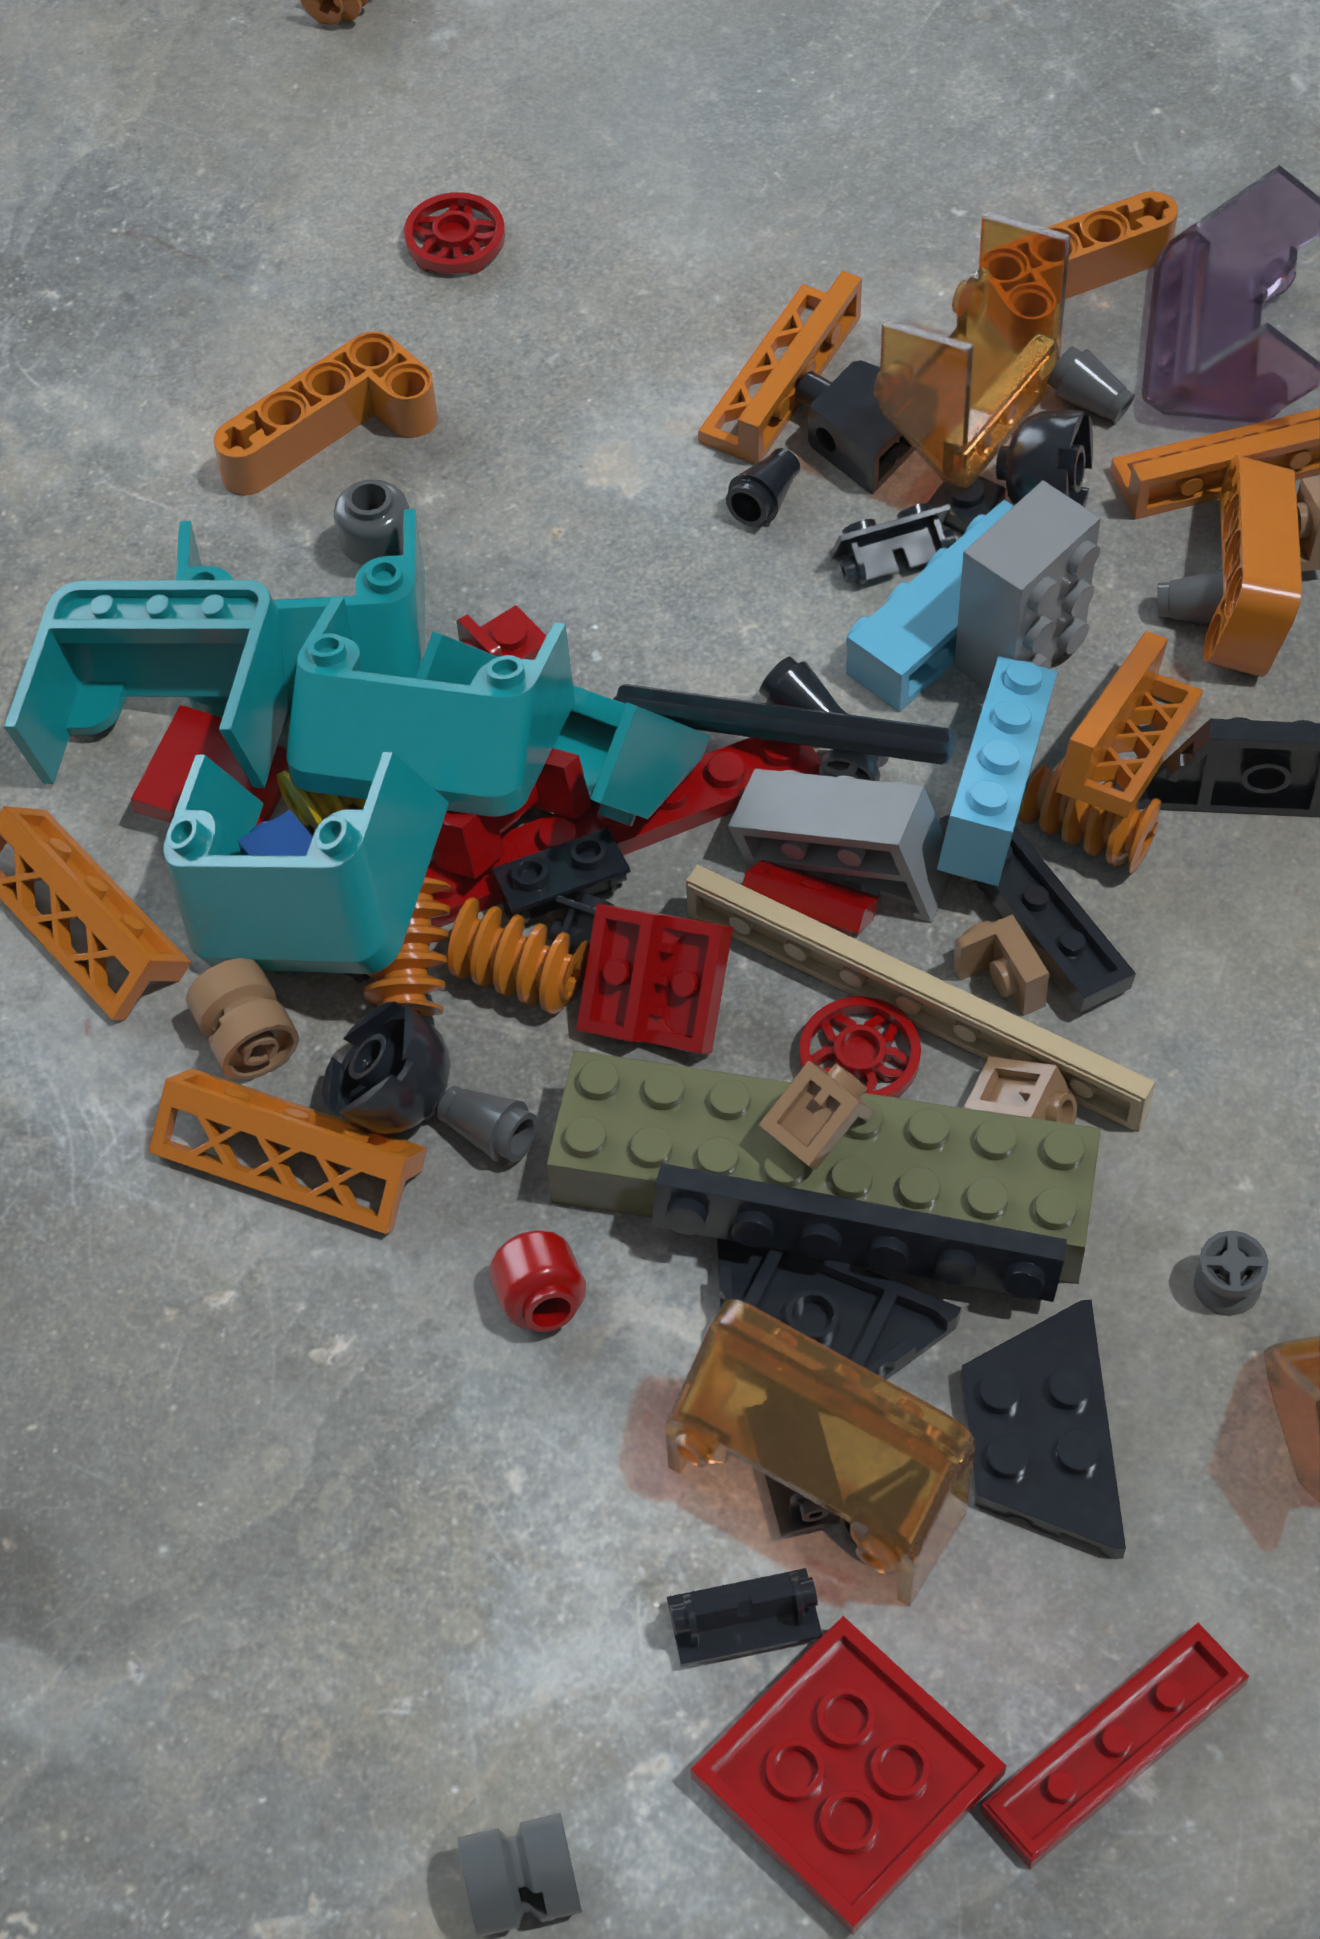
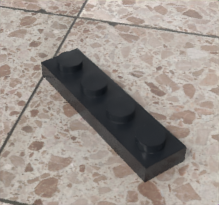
[939,814,1136,1013]

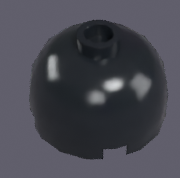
[996,409,1093,507]
[321,1001,451,1135]

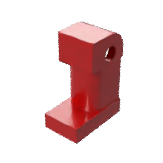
[433,748,592,879]

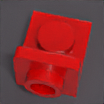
[456,605,546,660]

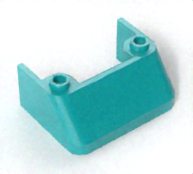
[176,509,425,718]
[4,580,288,788]
[286,596,575,816]
[416,631,711,826]
[163,752,449,974]

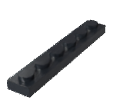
[652,1163,1067,1302]

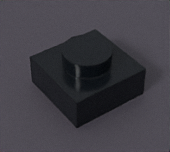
[927,465,1006,535]

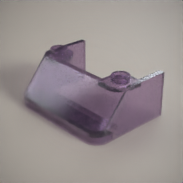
[1142,165,1320,423]

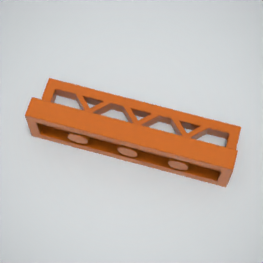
[698,270,862,464]
[1110,408,1320,520]
[1056,631,1204,818]
[0,806,191,1020]
[148,1068,428,1234]

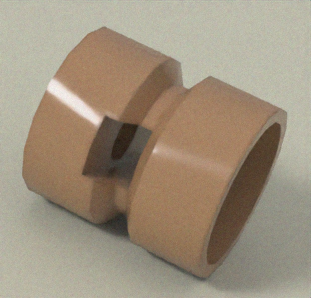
[185,958,300,1081]

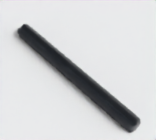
[613,684,955,765]

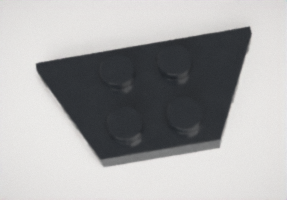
[1139,717,1320,817]
[717,1238,961,1408]
[960,1299,1126,1559]

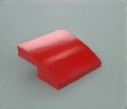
[131,705,289,826]
[576,904,733,1054]

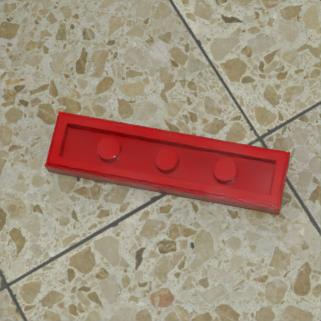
[980,1622,1249,1869]

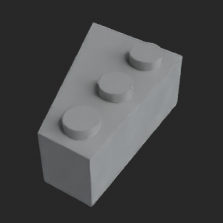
[728,769,952,923]

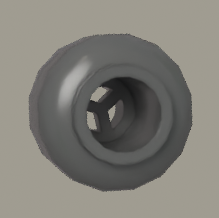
[333,479,409,565]

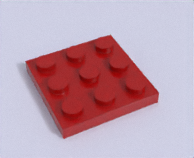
[690,1616,1007,1935]

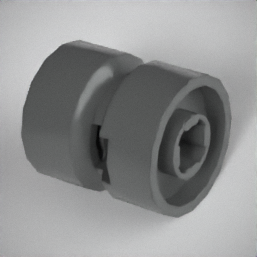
[457,1813,582,1938]

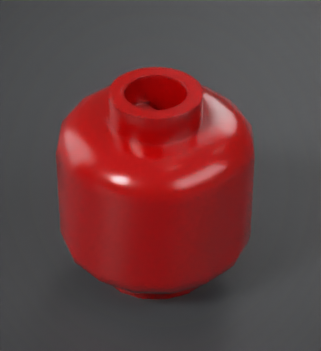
[489,1230,586,1332]

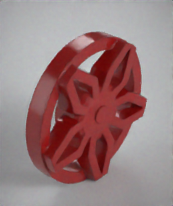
[404,192,505,275]
[799,997,921,1098]

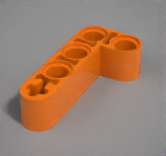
[979,191,1178,356]
[213,331,438,496]
[1203,455,1302,677]

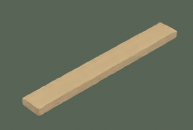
[686,864,1155,1131]

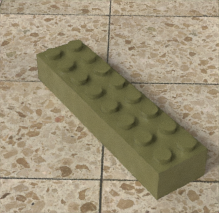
[547,1050,1101,1284]

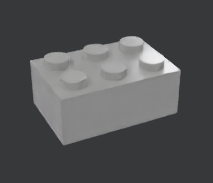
[954,480,1101,690]

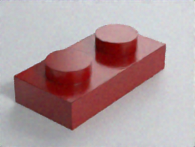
[742,859,880,936]

